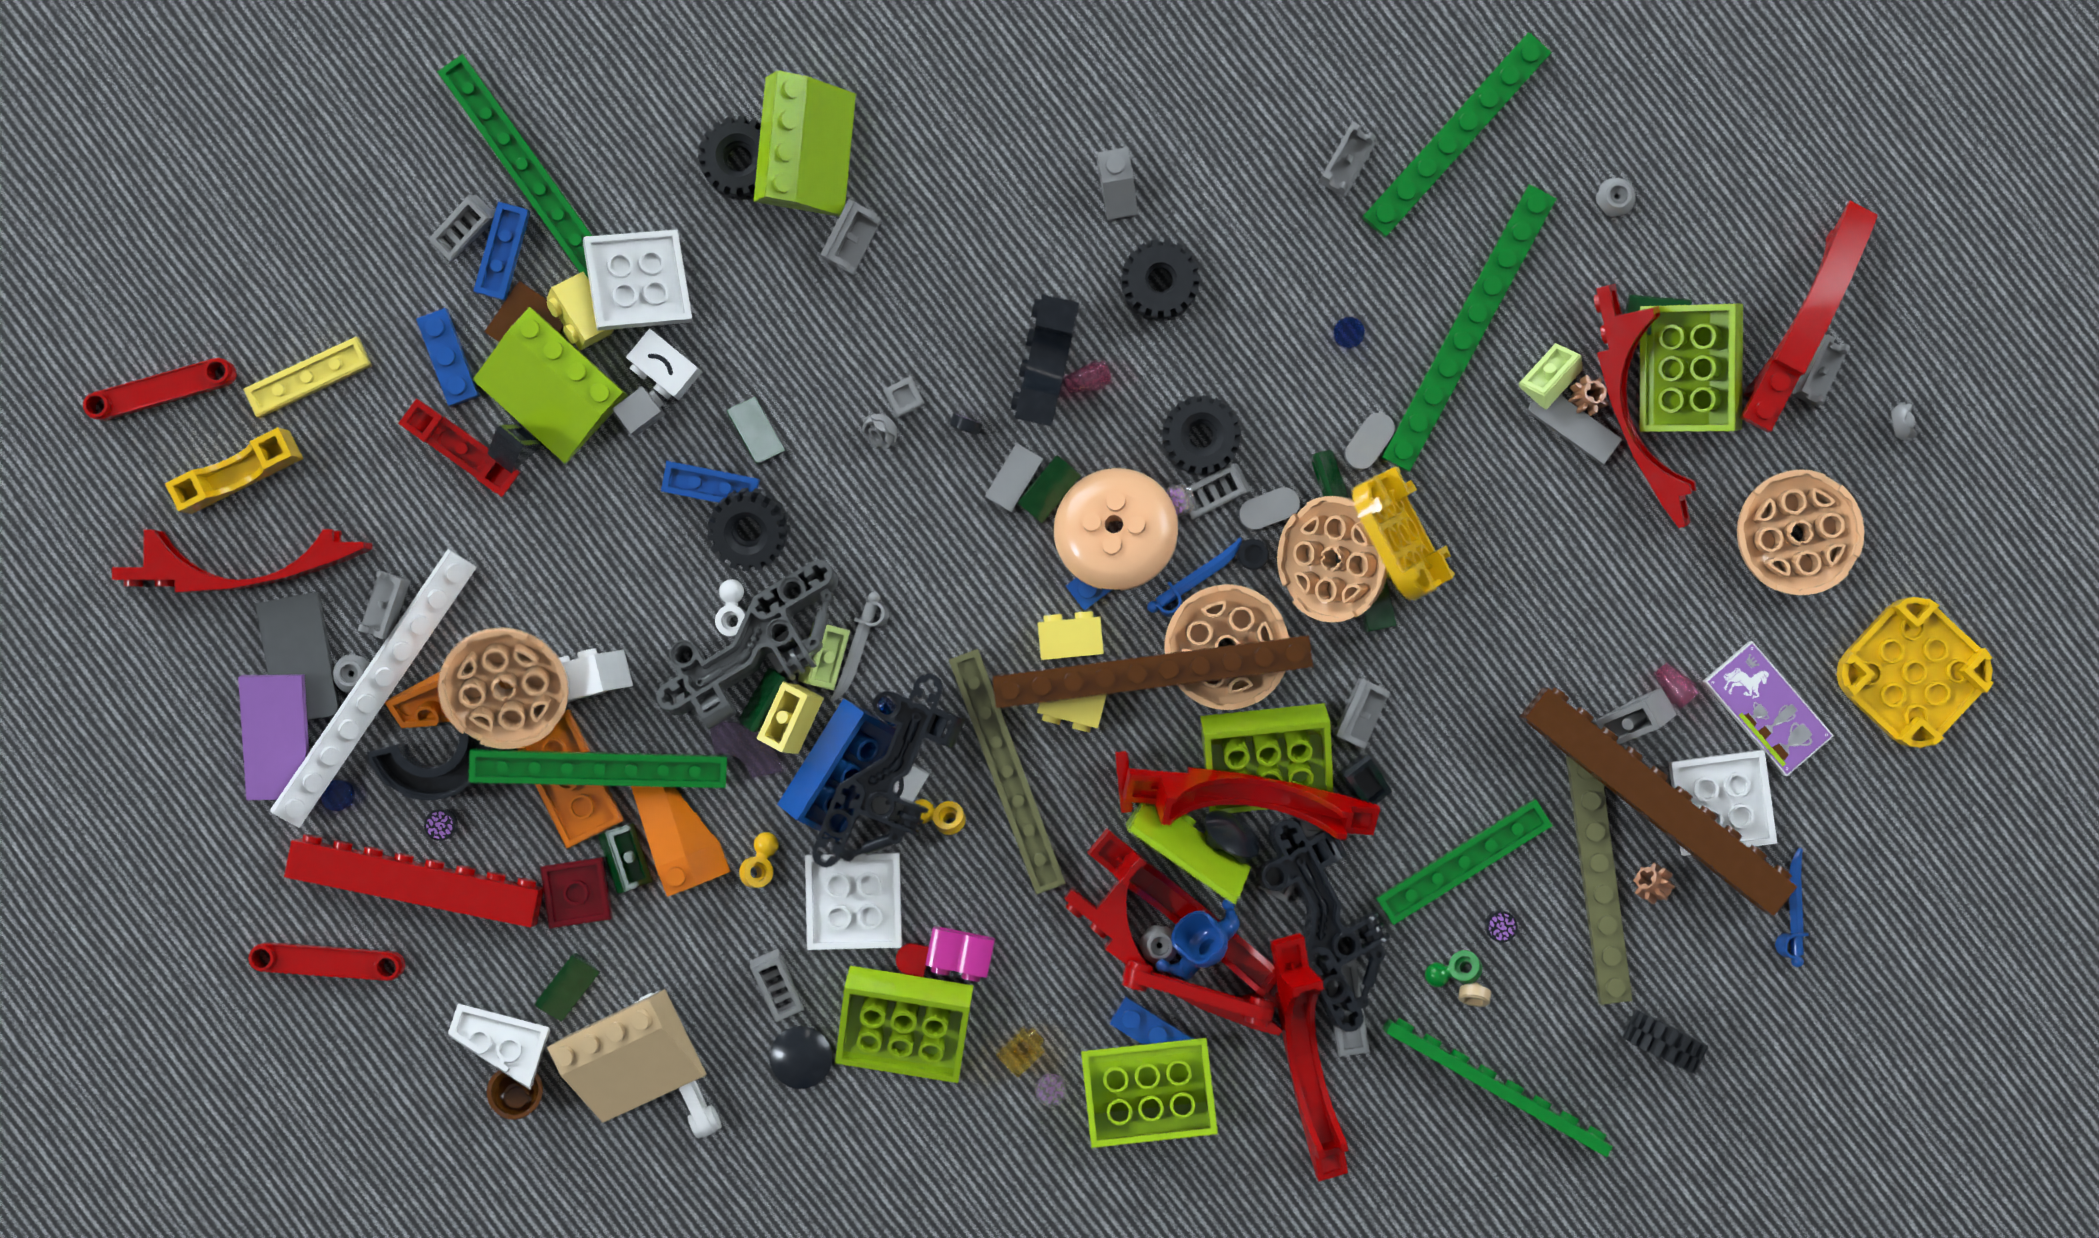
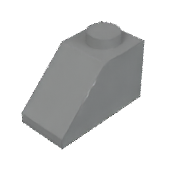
[1096,147,1138,221]
[1596,687,1677,744]

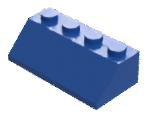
[777,698,896,841]

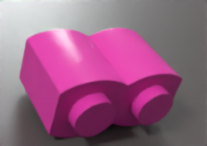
[925,926,995,982]

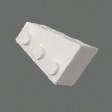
[559,648,633,702]

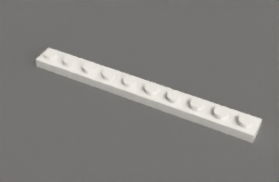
[270,549,477,828]

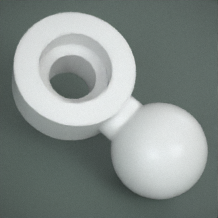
[715,579,746,637]

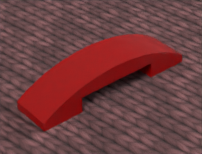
[398,398,521,497]

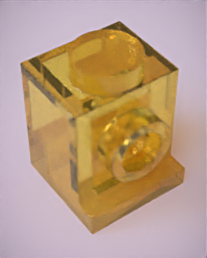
[996,1025,1045,1078]

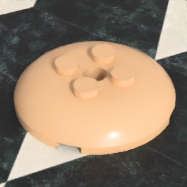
[1054,468,1178,591]
[1737,470,1864,595]
[1277,496,1388,622]
[1164,584,1289,710]
[438,628,569,749]

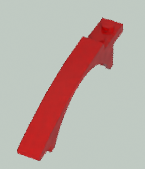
[1740,200,1878,433]
[1594,284,1697,528]
[112,529,372,593]
[1123,767,1380,840]
[1087,828,1278,1008]
[1064,881,1283,1036]
[1270,933,1348,1182]

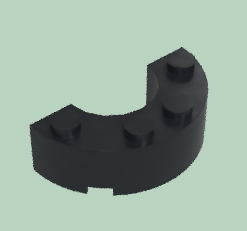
[1010,294,1079,427]
[367,731,498,801]

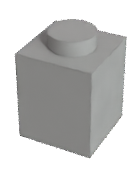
[612,386,666,436]

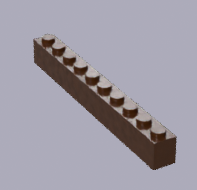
[992,635,1313,708]
[1519,687,1797,916]

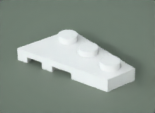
[448,1004,550,1090]

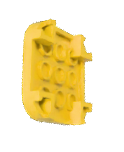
[1353,467,1455,601]
[1836,597,1994,748]

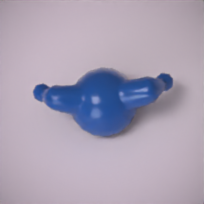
[1156,898,1240,980]

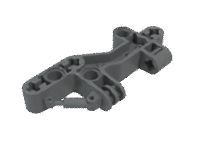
[656,560,839,730]

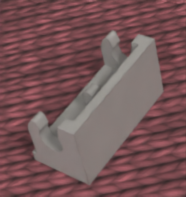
[1318,121,1376,197]
[820,199,881,275]
[1791,334,1850,408]
[358,570,411,639]
[1333,678,1390,749]

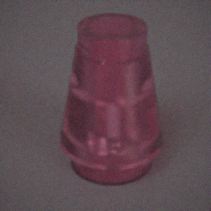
[1064,359,1113,394]
[1653,662,1700,709]

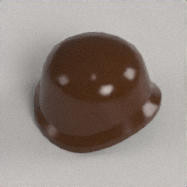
[487,1070,543,1120]

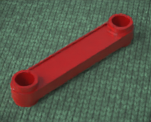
[83,358,237,421]
[248,942,405,981]
[1122,960,1275,1028]

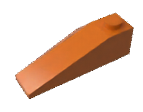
[385,672,513,728]
[631,786,731,897]

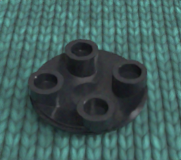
[1205,810,1260,864]
[769,1026,832,1089]

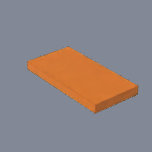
[517,709,624,849]

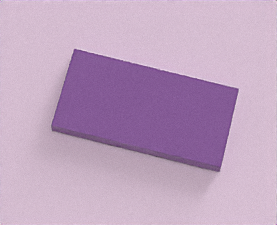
[238,674,309,800]

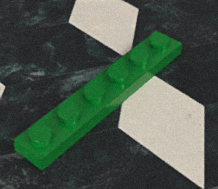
[1375,799,1552,925]

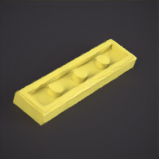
[243,337,372,418]

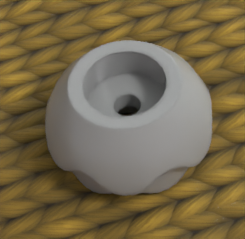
[1596,178,1636,217]
[1891,402,1917,441]
[862,414,897,450]
[333,654,370,693]
[1139,925,1177,964]

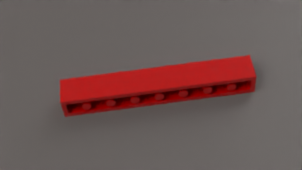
[284,834,544,928]

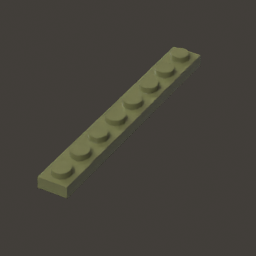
[949,649,1066,895]
[1566,756,1633,1005]

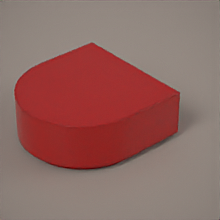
[896,943,929,977]

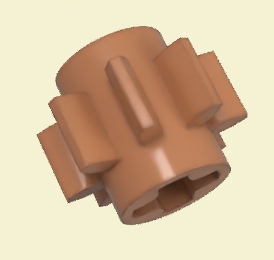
[1568,375,1608,416]
[1633,863,1675,904]

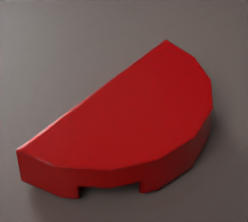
[1115,751,1133,813]

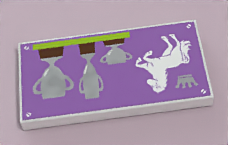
[1702,641,1834,777]

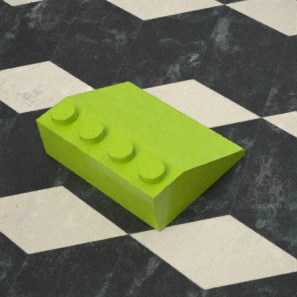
[754,70,856,217]
[1640,304,1743,432]
[473,307,629,464]
[1200,703,1333,813]
[1125,803,1251,904]
[835,966,974,1083]
[1081,1038,1218,1148]

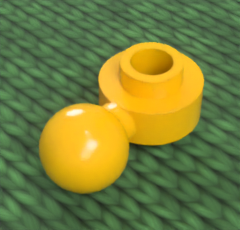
[914,799,966,835]
[739,832,779,888]

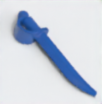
[1147,538,1242,617]
[1775,848,1809,968]

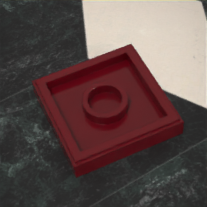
[540,857,613,928]

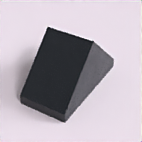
[487,424,542,473]
[1338,753,1392,804]

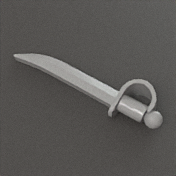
[830,592,889,702]

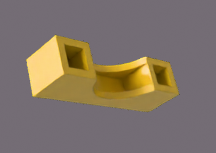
[165,427,303,514]

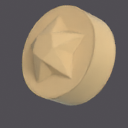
[1458,982,1491,1007]

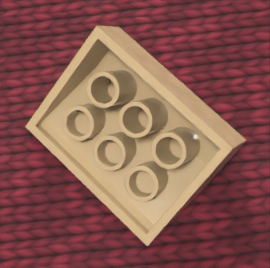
[547,989,706,1123]

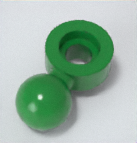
[1425,950,1482,988]

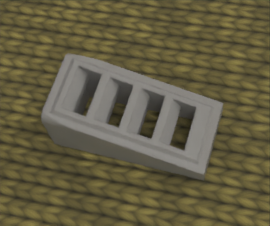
[428,195,495,262]
[1179,463,1251,520]
[750,949,804,1022]

